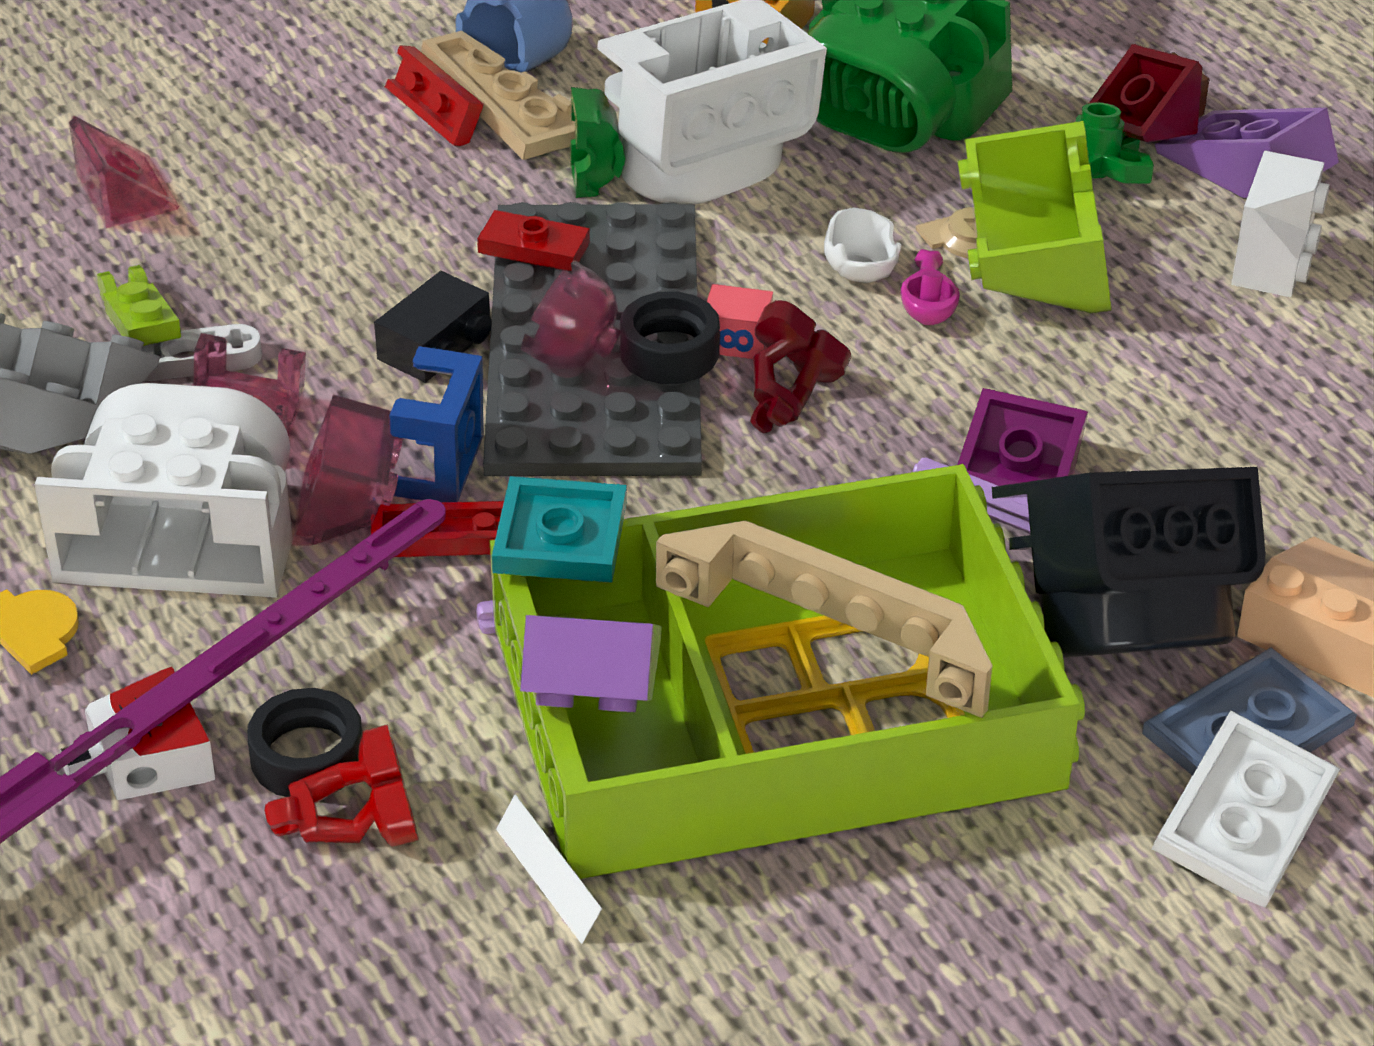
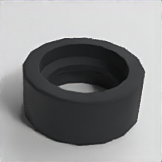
[620,291,720,384]
[247,688,362,797]

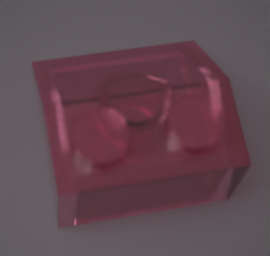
[292,394,403,546]

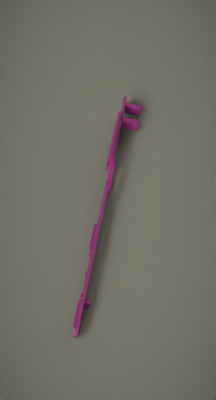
[0,499,446,843]

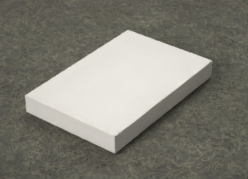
[1152,711,1340,908]

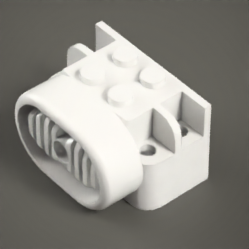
[597,0,827,204]
[34,383,293,598]

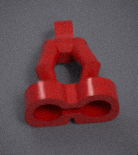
[264,724,419,848]

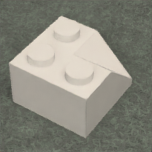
[1231,150,1330,297]

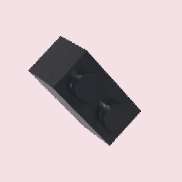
[374,270,492,383]

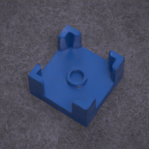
[389,346,484,503]

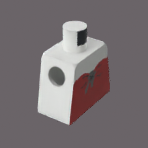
[60,667,215,800]

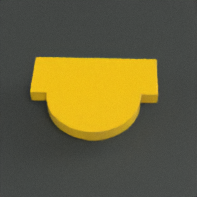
[0,589,79,675]

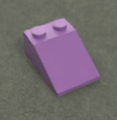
[1155,108,1339,198]

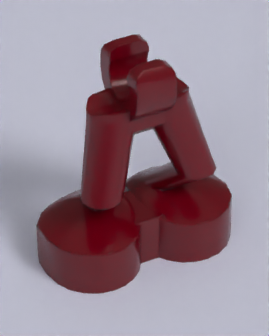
[750,300,851,433]

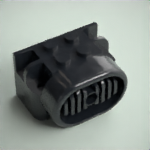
[992,467,1266,658]

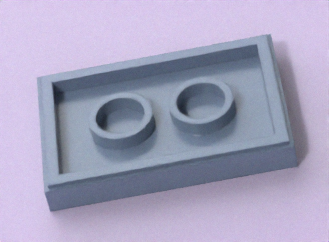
[1142,648,1357,776]

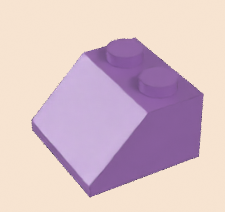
[520,615,662,712]

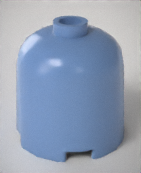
[456,0,573,73]

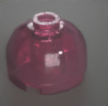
[521,261,621,370]

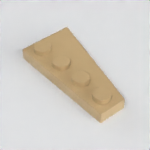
[421,31,575,160]

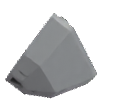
[0,313,160,454]

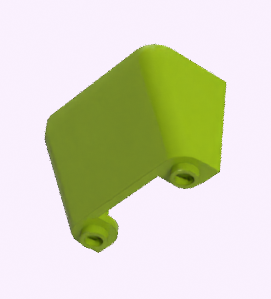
[958,121,1112,313]

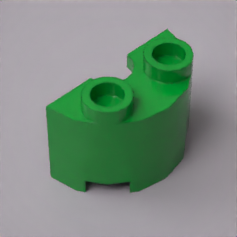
[570,87,626,198]

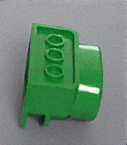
[807,0,1012,153]

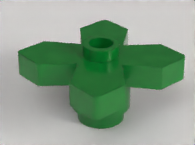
[1076,103,1154,184]

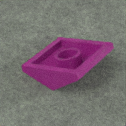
[957,388,1088,486]

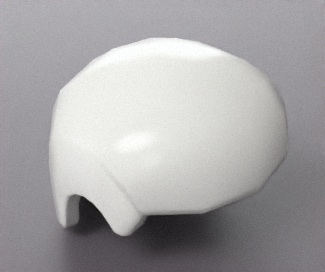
[824,207,901,283]

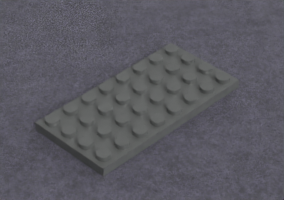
[483,202,702,476]

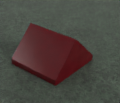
[1081,44,1203,142]

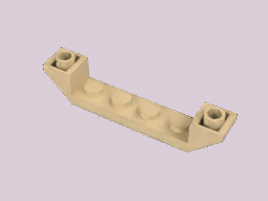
[656,521,992,718]

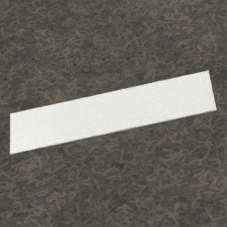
[496,794,602,944]

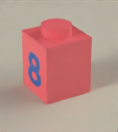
[707,284,773,359]

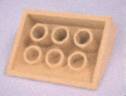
[1237,536,1374,698]

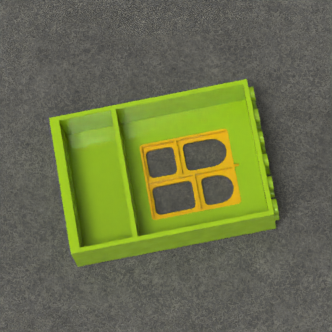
[490,464,1085,879]

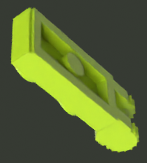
[97,265,182,346]

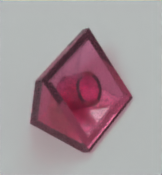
[69,115,179,228]

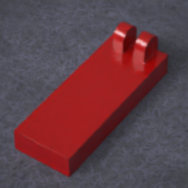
[385,45,484,146]

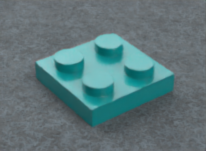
[492,476,627,583]

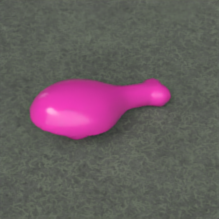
[900,249,960,325]

